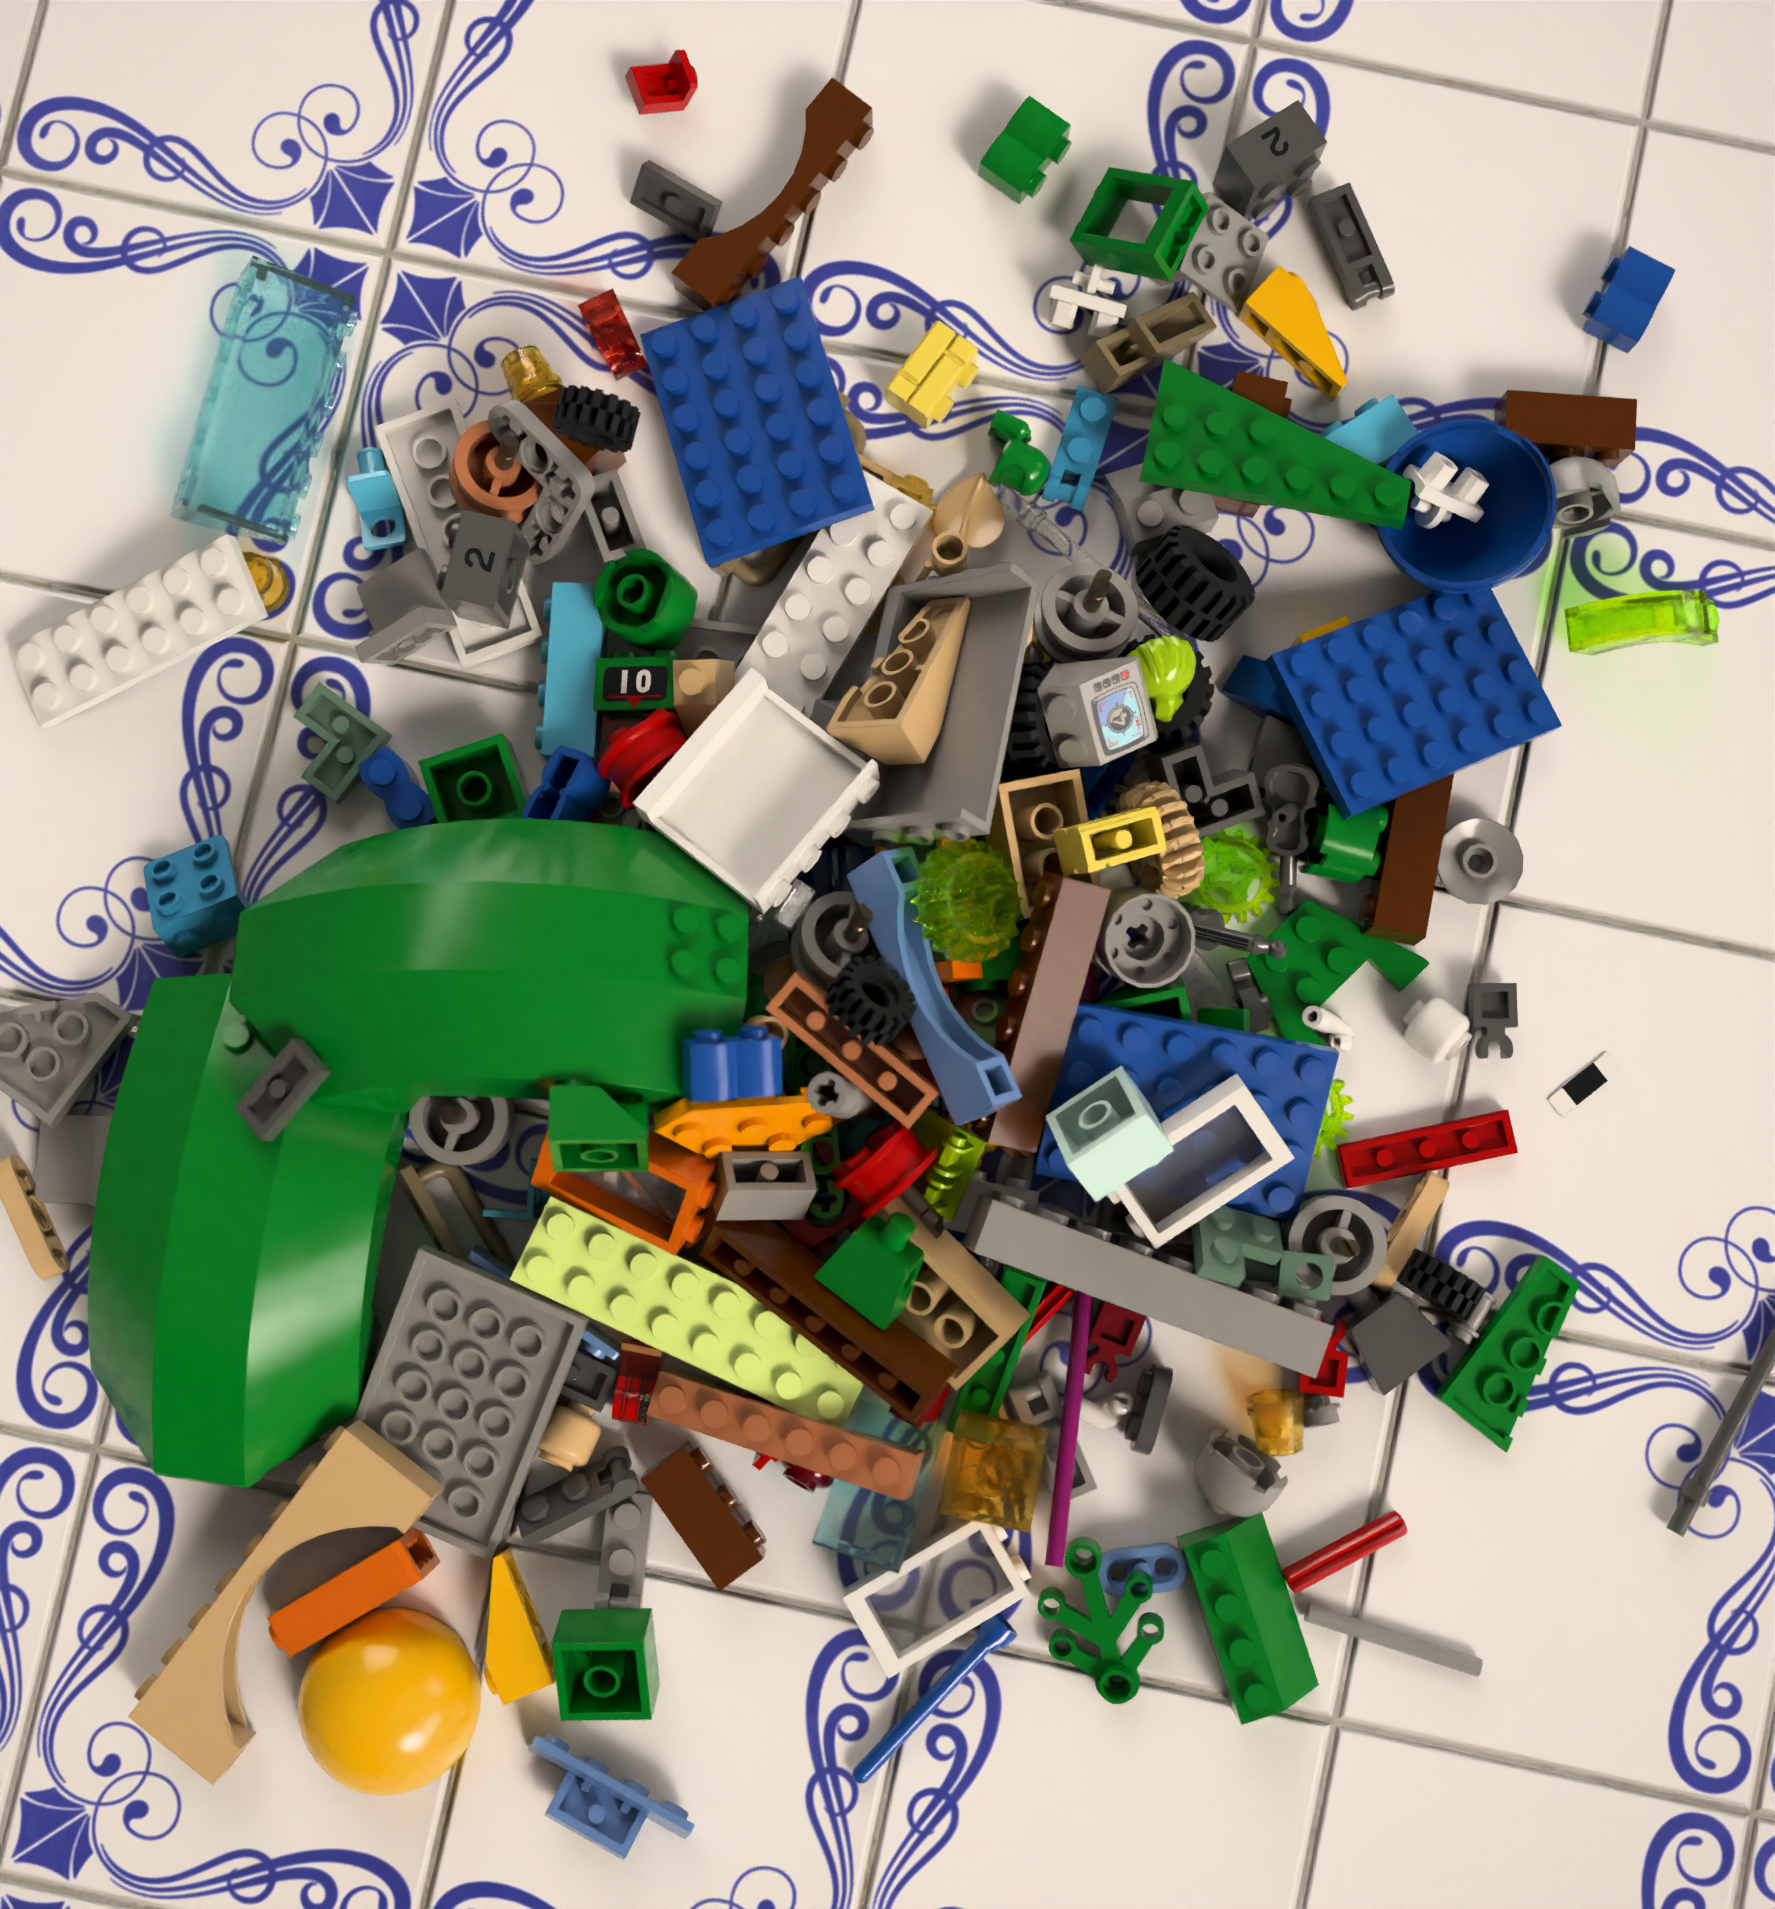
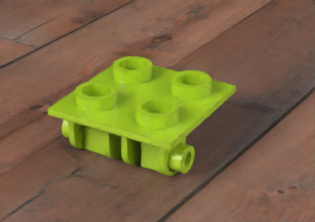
[910,1108,987,1221]

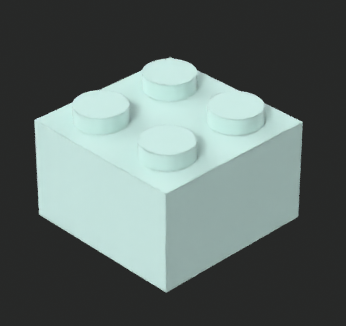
[1045,1066,1174,1202]

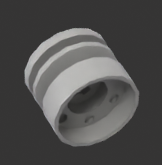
[1091,886,1196,988]

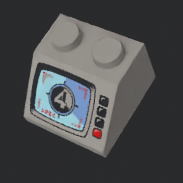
[1037,656,1158,769]

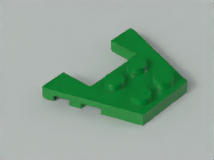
[1245,898,1430,1047]

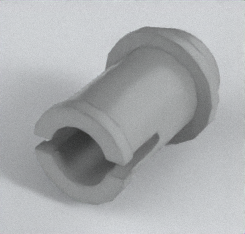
[1445,1291,1497,1346]

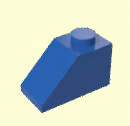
[1220,655,1297,727]

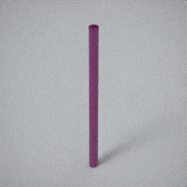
[1045,1290,1093,1567]

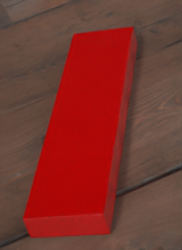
[1333,1110,1518,1189]

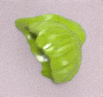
[1127,636,1196,722]

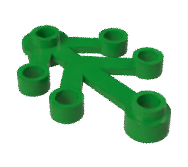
[1037,1537,1164,1704]

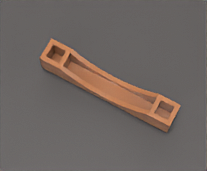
[646,1368,925,1501]

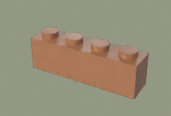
[765,970,939,1129]

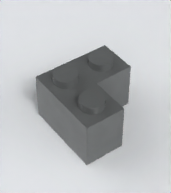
[1143,741,1265,838]

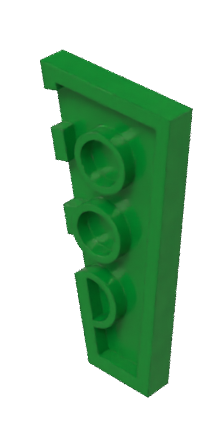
[1433,1254,1580,1453]

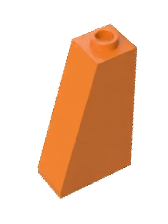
[267,1527,441,1658]

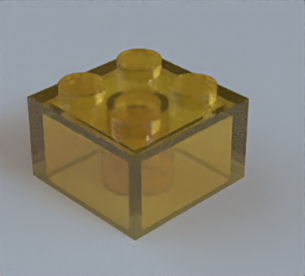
[940,1410,1049,1533]

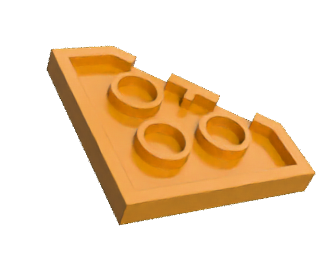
[653,1087,847,1163]

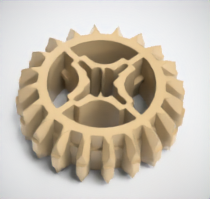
[1116,780,1206,899]

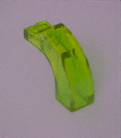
[1564,590,1720,655]

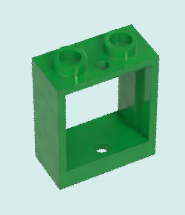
[1070,167,1209,282]

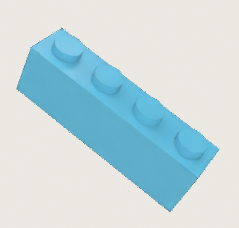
[535,582,608,763]

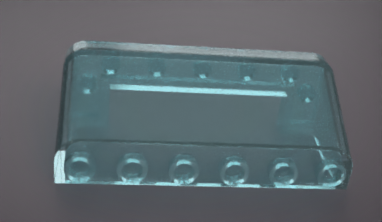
[171,256,358,545]

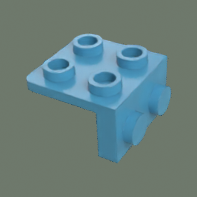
[143,835,251,958]

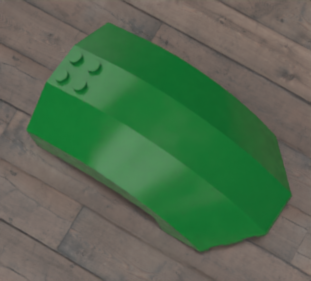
[229,819,749,1114]
[88,973,410,1489]

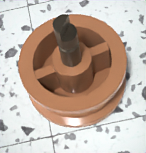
[449,420,548,524]

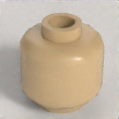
[538,1400,601,1472]

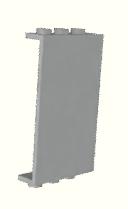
[841,561,1039,848]

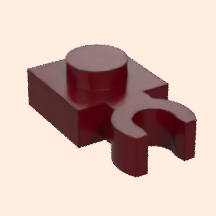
[1085,1300,1147,1383]

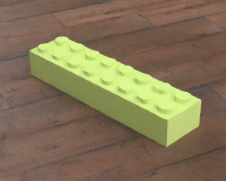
[510,1195,864,1427]

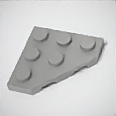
[0,992,138,1128]

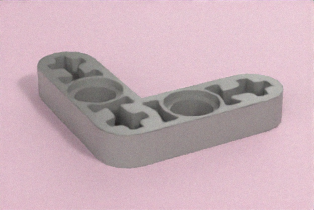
[488,399,595,565]

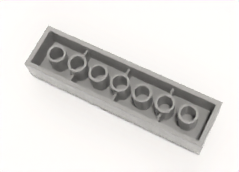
[961,1190,1334,1379]

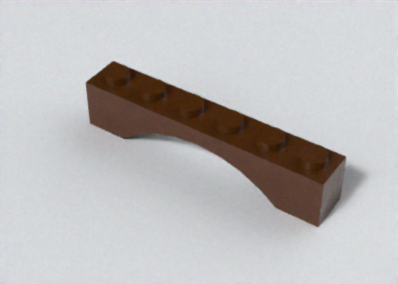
[671,77,874,311]

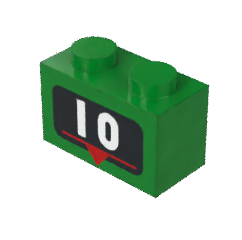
[593,650,683,720]

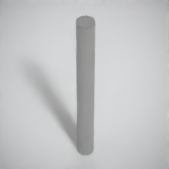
[1304,1603,1483,1677]

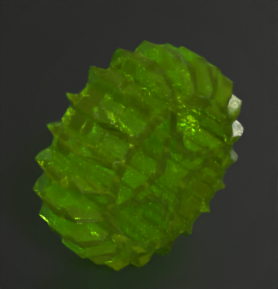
[910,838,1025,964]

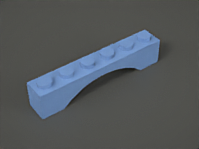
[846,846,1022,1126]

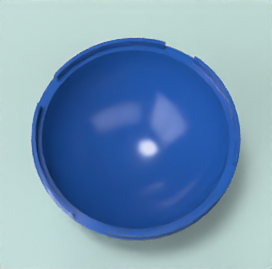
[1376,418,1557,594]

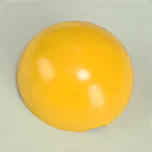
[298,1607,481,1795]

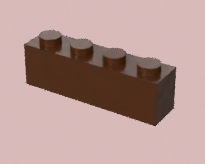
[1359,774,1454,946]

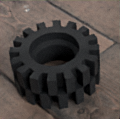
[552,385,640,453]
[825,956,916,1046]
[1396,1249,1486,1322]

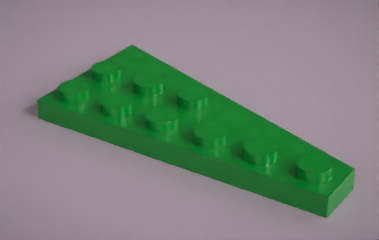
[1140,358,1411,529]

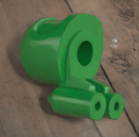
[988,409,1049,496]

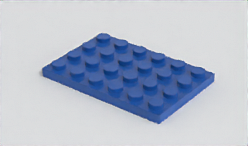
[640,276,875,568]
[1264,589,1562,820]
[1033,1001,1339,1220]

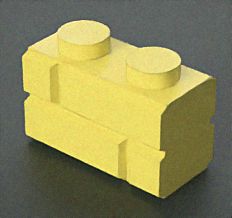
[885,320,979,429]
[1054,806,1166,875]

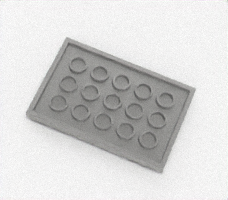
[352,1244,590,1562]

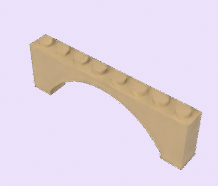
[128,1419,444,1785]

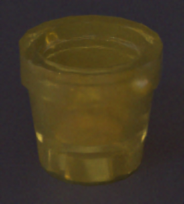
[501,346,565,403]
[242,552,290,613]
[1245,1389,1305,1456]

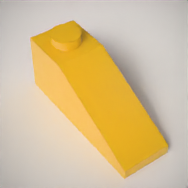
[1238,265,1347,402]
[484,1547,556,1705]

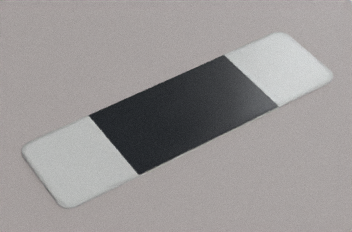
[1548,1052,1621,1116]

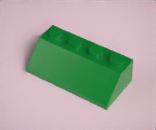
[1176,1513,1319,1725]

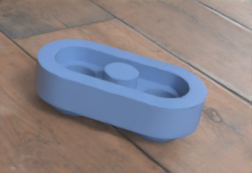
[1098,1543,1187,1598]

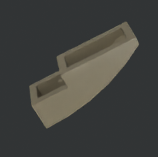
[1080,292,1217,395]

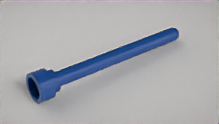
[853,1613,1018,1784]

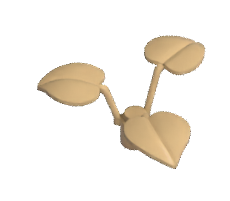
[864,472,1033,649]

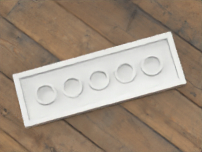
[374,397,545,669]
[734,470,933,719]
[8,534,268,728]

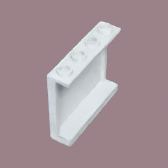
[633,667,880,914]

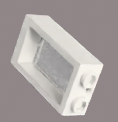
[1108,1073,1294,1249]
[843,1506,1031,1679]

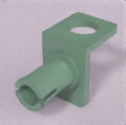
[1244,1246,1334,1301]

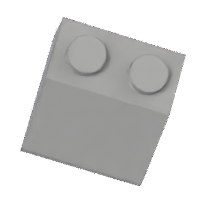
[1103,463,1219,557]

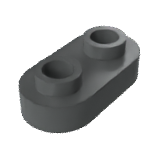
[1124,1363,1173,1455]

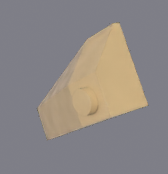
[826,597,971,765]

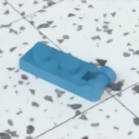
[1042,386,1119,512]

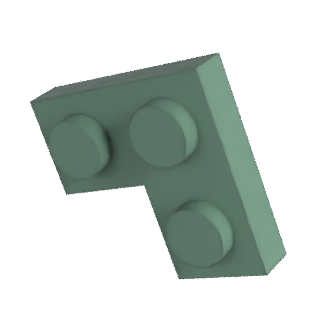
[293,682,392,805]
[1191,1205,1283,1287]

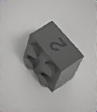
[1212,100,1327,220]
[437,509,530,629]

